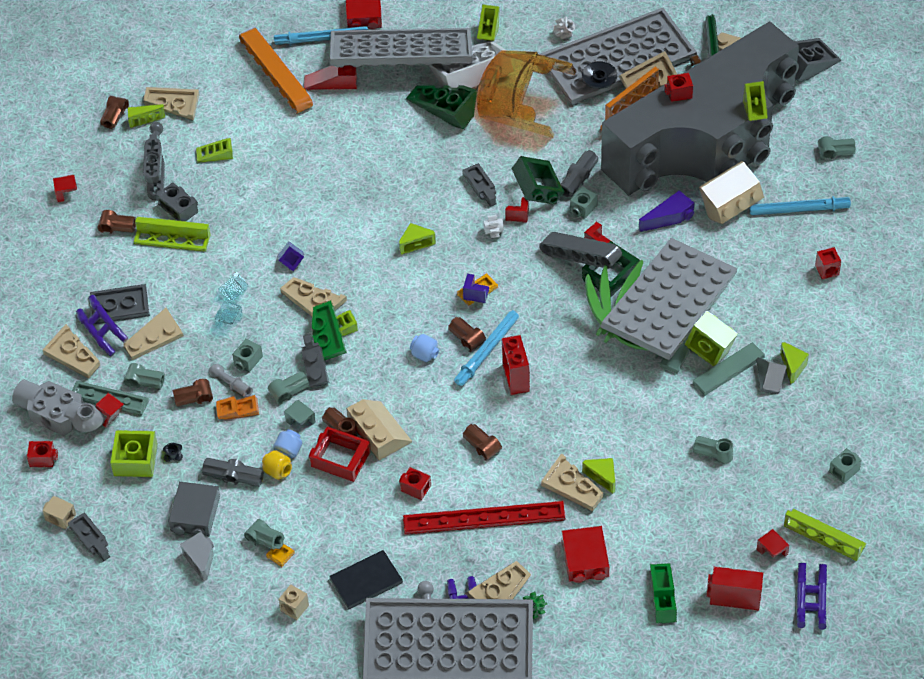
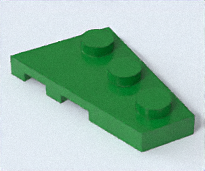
[312,300,347,361]

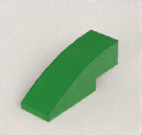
[650,563,677,623]

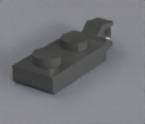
[462,163,497,207]
[301,334,330,388]
[68,512,110,561]

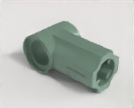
[817,136,856,160]
[124,363,165,389]
[268,371,309,405]
[693,436,733,464]
[244,519,285,549]

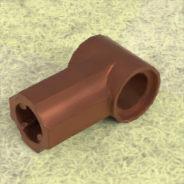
[100,95,129,129]
[98,210,136,234]
[448,317,486,352]
[172,379,213,407]
[322,407,357,437]
[463,424,502,461]

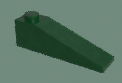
[406,85,477,129]

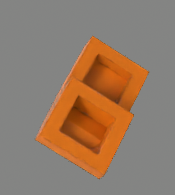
[216,395,260,420]

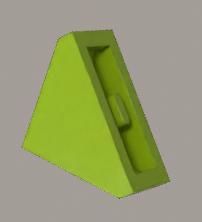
[477,4,500,41]
[743,81,768,121]
[399,223,436,255]
[780,342,809,384]
[582,458,616,494]

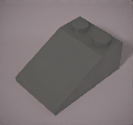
[794,38,841,81]

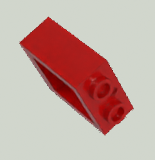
[501,335,530,395]
[309,427,371,482]

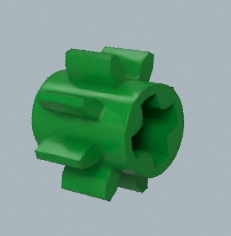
[523,591,548,619]

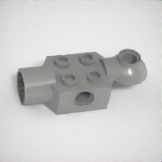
[12,379,104,436]

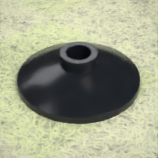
[582,61,617,89]

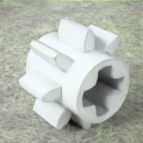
[553,17,575,39]
[483,215,504,238]

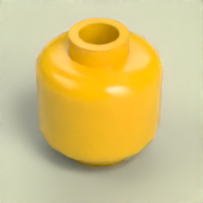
[262,450,292,480]

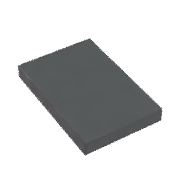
[90,284,150,324]

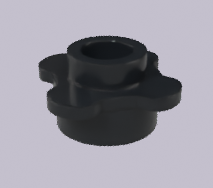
[163,442,183,462]

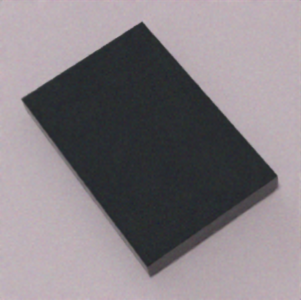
[329,550,403,610]

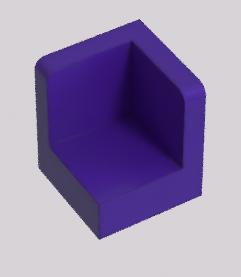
[278,241,304,271]
[463,273,489,303]

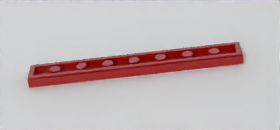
[403,501,566,535]

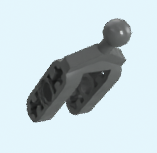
[143,122,165,200]

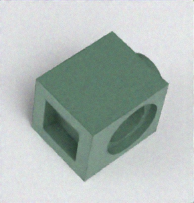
[570,186,598,219]
[232,338,263,372]
[829,448,862,484]

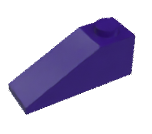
[638,190,695,232]

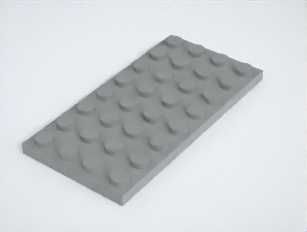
[539,7,697,105]
[330,28,472,67]
[601,238,738,360]
[363,598,533,679]

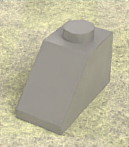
[180,532,214,581]

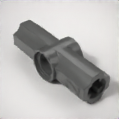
[561,150,598,198]
[202,458,264,486]

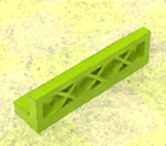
[133,217,211,252]
[784,508,866,561]

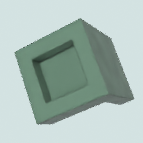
[284,400,316,426]

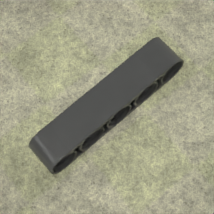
[539,232,622,269]

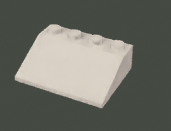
[428,40,515,89]

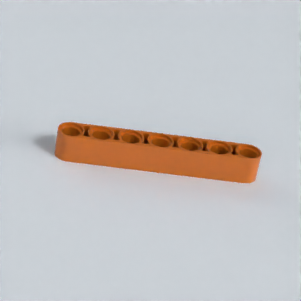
[239,28,313,114]

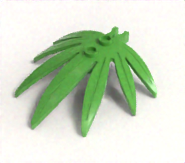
[585,260,647,350]

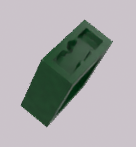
[511,156,564,204]
[582,241,640,297]

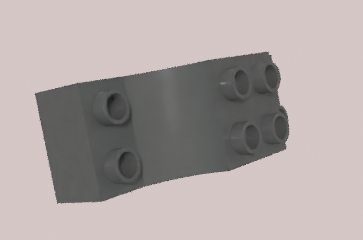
[601,21,799,196]

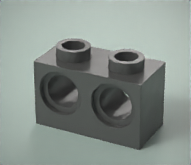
[156,182,198,222]

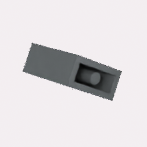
[168,481,220,536]

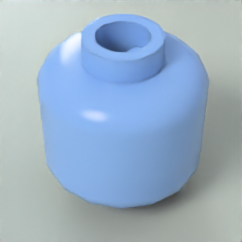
[410,334,440,362]
[273,429,302,458]

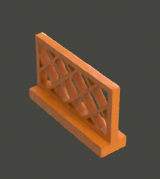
[600,67,659,131]

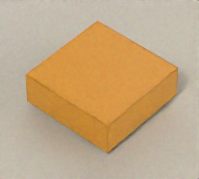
[266,543,295,567]

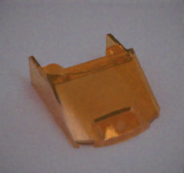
[477,50,576,138]

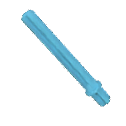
[274,27,368,46]
[750,196,851,215]
[454,310,519,386]

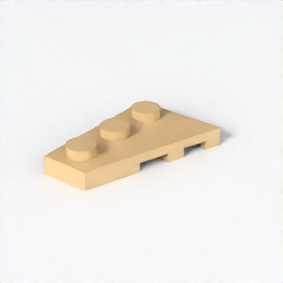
[280,277,347,316]

